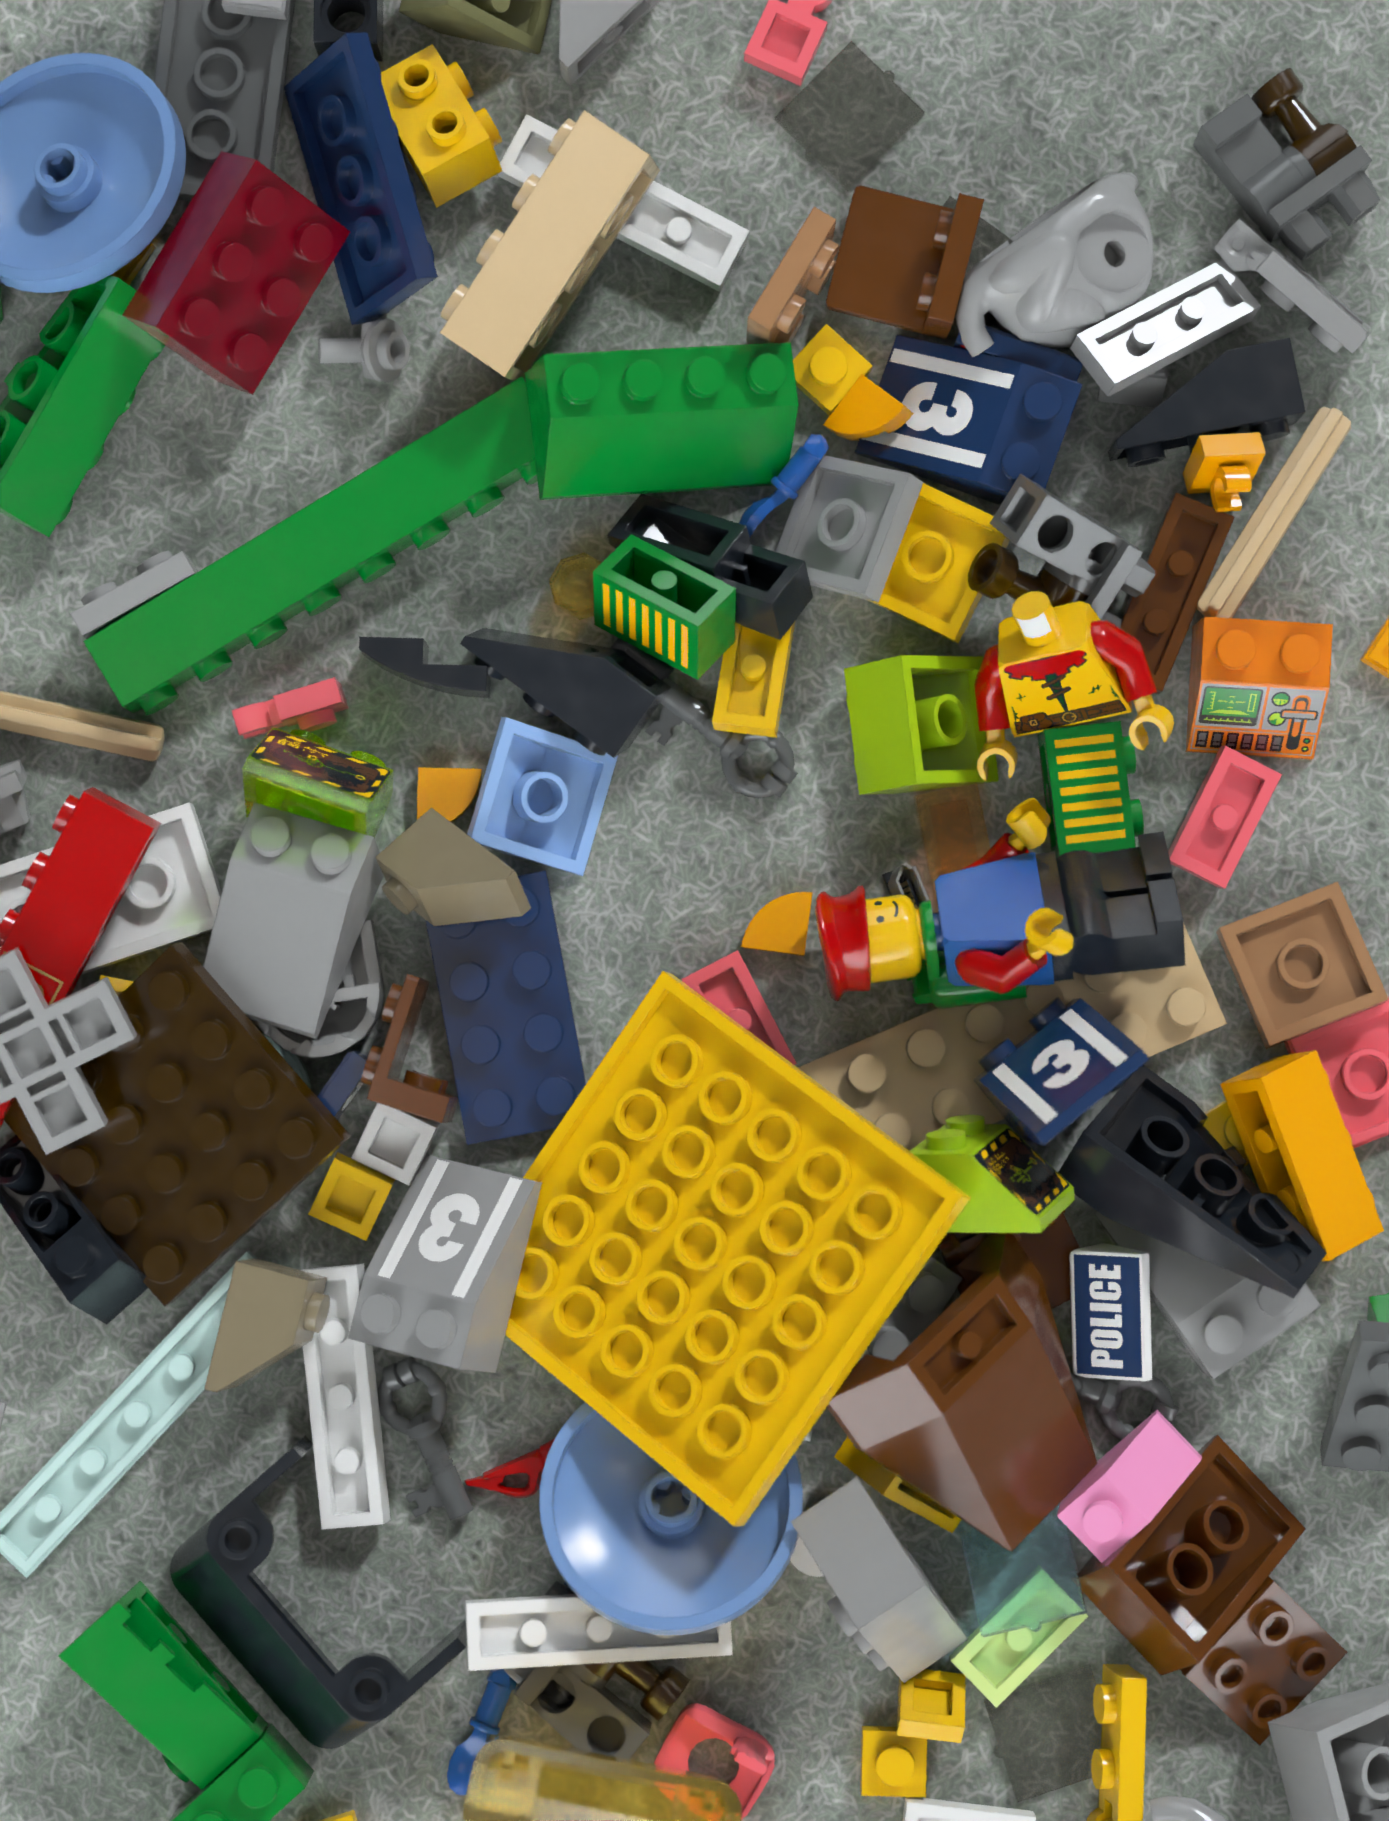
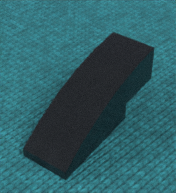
[607,494,813,640]

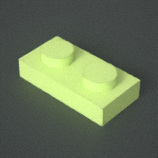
[949,1566,1088,1708]

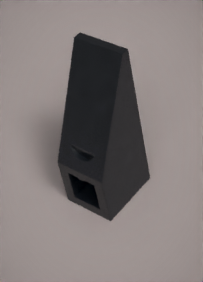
[1108,338,1306,467]
[460,628,671,758]
[0,1135,148,1324]

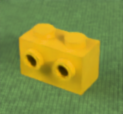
[381,44,503,208]

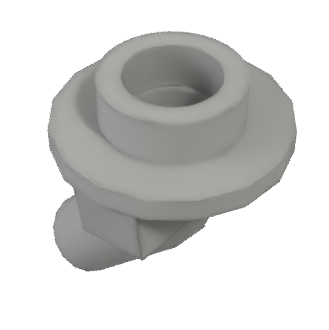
[318,318,410,382]

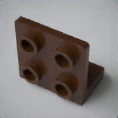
[825,185,984,340]
[361,974,459,1123]

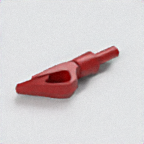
[464,1439,555,1498]

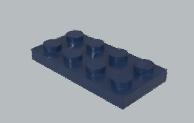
[284,32,438,325]
[425,871,586,1145]

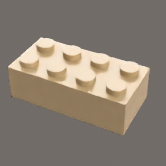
[440,110,660,381]

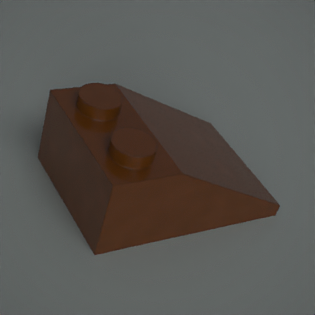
[1072,1435,1306,1676]

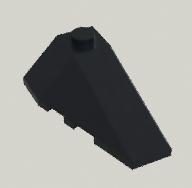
[1058,1065,1327,1298]

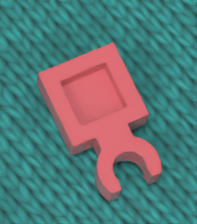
[744,0,832,86]
[232,677,348,739]

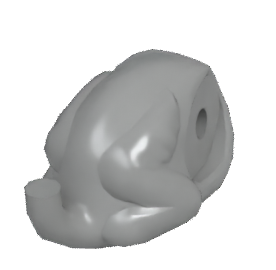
[955,173,1154,357]

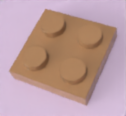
[746,207,840,344]
[1216,882,1389,1049]

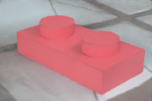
[1168,746,1282,889]
[681,950,797,1065]

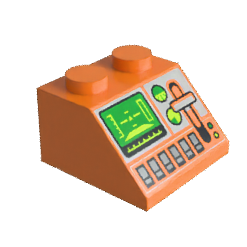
[1186,616,1333,760]

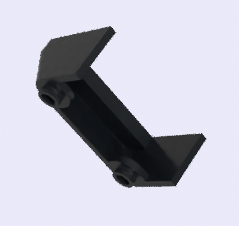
[170,1436,467,1749]

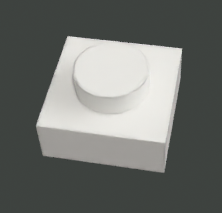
[351,1103,438,1186]

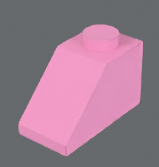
[1057,1410,1202,1563]

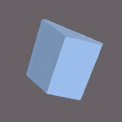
[467,717,618,876]

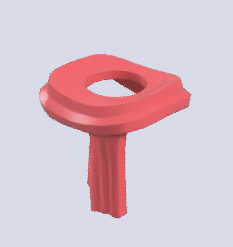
[652,1703,775,1821]

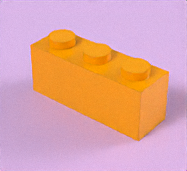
[1220,1050,1384,1261]

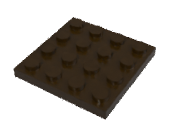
[3,942,351,1307]

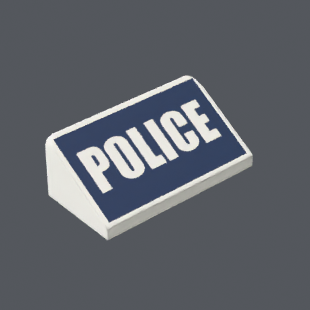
[1070,1243,1152,1381]

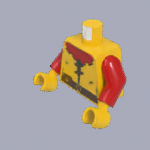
[974,591,1174,781]

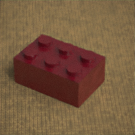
[123,151,350,395]

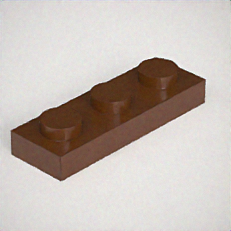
[1120,492,1235,695]

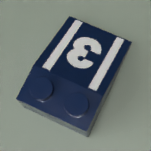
[855,335,1083,505]
[974,997,1149,1145]

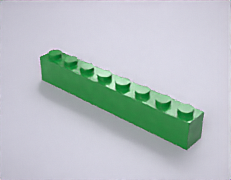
[83,376,537,715]

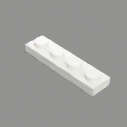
[498,114,750,292]
[301,1263,391,1529]
[465,1594,732,1671]

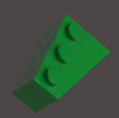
[58,1580,268,1790]

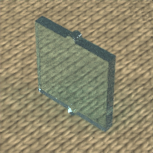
[958,1503,1087,1637]

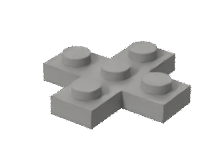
[0,947,137,1155]

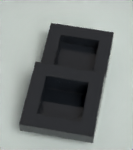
[359,637,491,698]

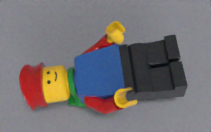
[815,798,1185,1009]

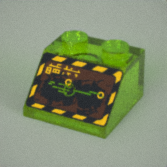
[242,727,394,838]

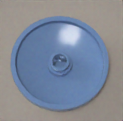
[0,53,186,293]
[539,1402,803,1635]

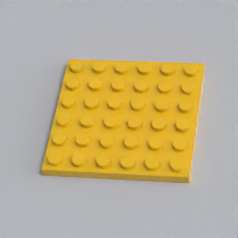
[505,971,971,1527]

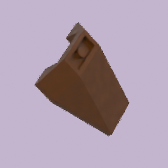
[827,1233,1098,1551]

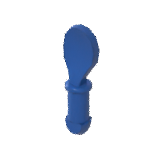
[739,434,829,538]
[447,1669,517,1796]

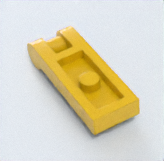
[1087,1664,1147,1821]

